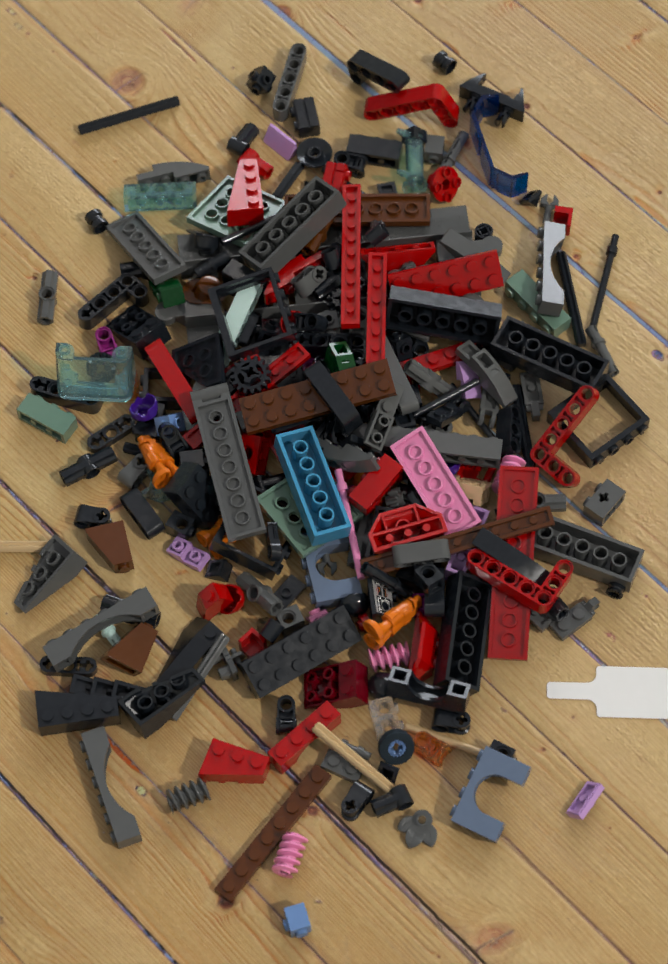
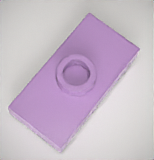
[566,781,604,820]

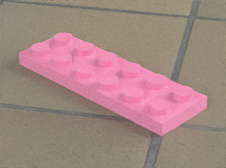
[390,426,483,535]

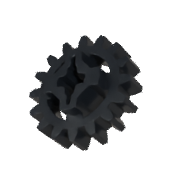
[230,355,272,396]

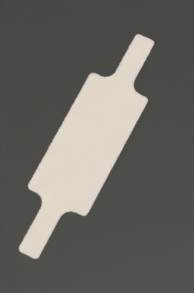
[547,666,668,719]

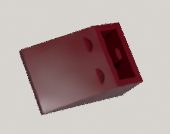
[304,659,368,709]

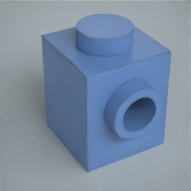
[154,412,186,436]
[282,902,311,938]

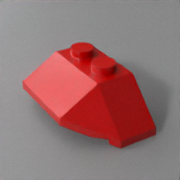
[361,241,436,273]
[368,503,448,554]
[408,611,439,682]

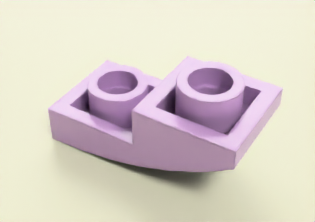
[456,361,481,399]
[166,536,211,572]

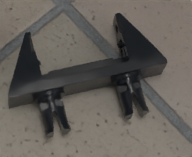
[459,73,524,128]

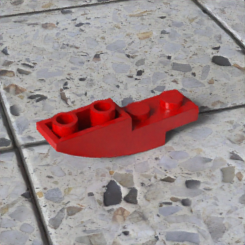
[264,251,325,305]

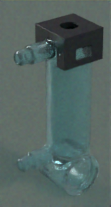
[396,126,428,193]

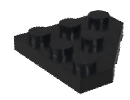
[172,332,225,388]

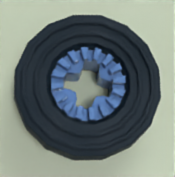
[378,729,414,765]

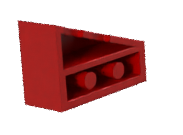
[348,453,403,516]
[198,738,271,784]

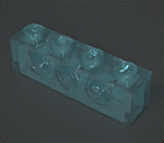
[123,182,197,212]

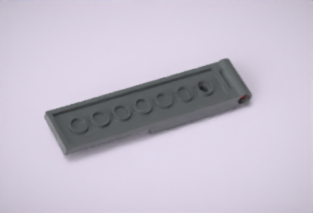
[190,382,267,543]

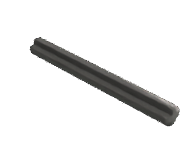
[171,633,230,721]

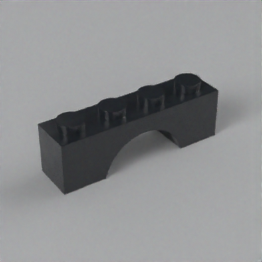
[386,666,471,715]

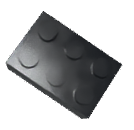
[163,461,221,530]

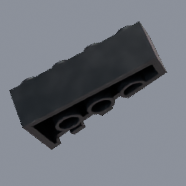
[35,690,121,736]

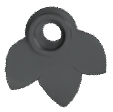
[397,810,437,849]

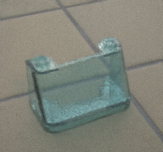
[55,343,136,402]

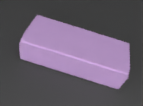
[263,124,297,161]

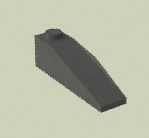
[14,534,88,614]

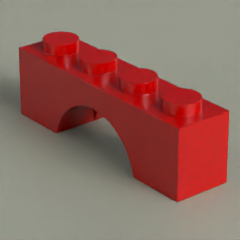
[267,701,341,774]

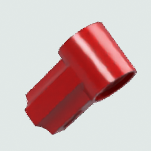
[236,148,274,180]

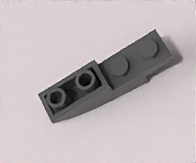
[136,162,211,191]
[455,340,518,408]
[363,381,405,452]
[317,437,380,473]

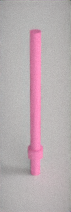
[334,468,365,580]

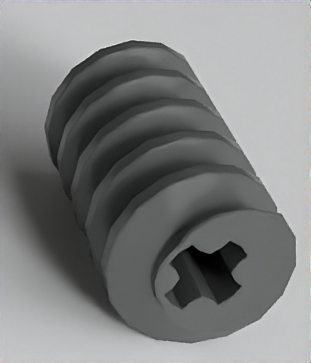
[166,777,211,814]

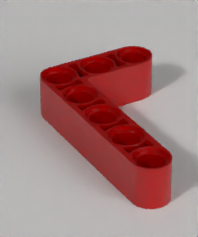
[363,83,460,128]
[144,338,197,425]
[530,385,599,488]
[466,549,573,614]

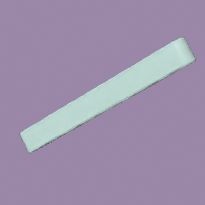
[182,284,263,431]

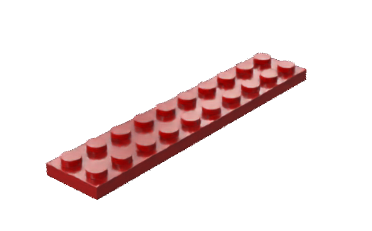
[487,465,539,661]

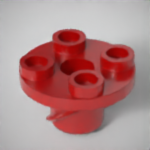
[427,166,462,203]

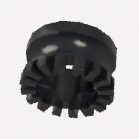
[606,582,625,599]

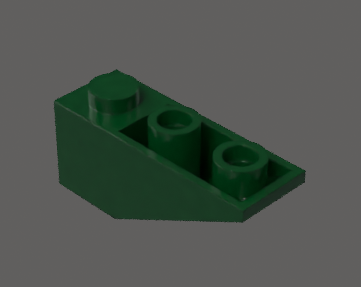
[148,278,186,309]
[324,341,356,373]

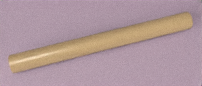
[404,723,481,756]

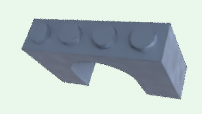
[300,532,363,610]
[450,746,532,843]

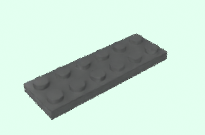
[106,211,188,285]

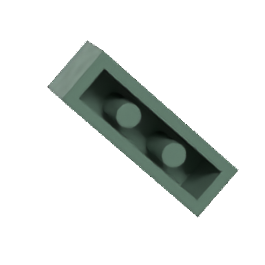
[16,392,78,444]

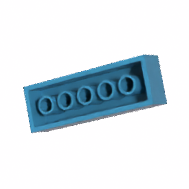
[274,426,352,546]

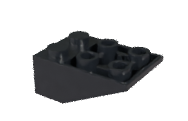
[106,305,172,360]

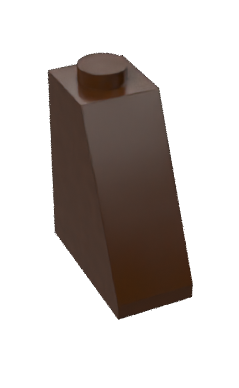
[85,520,134,573]
[100,622,158,677]

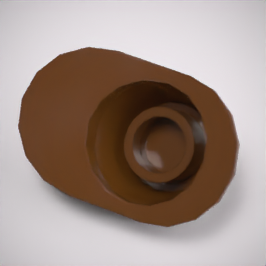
[183,275,226,304]

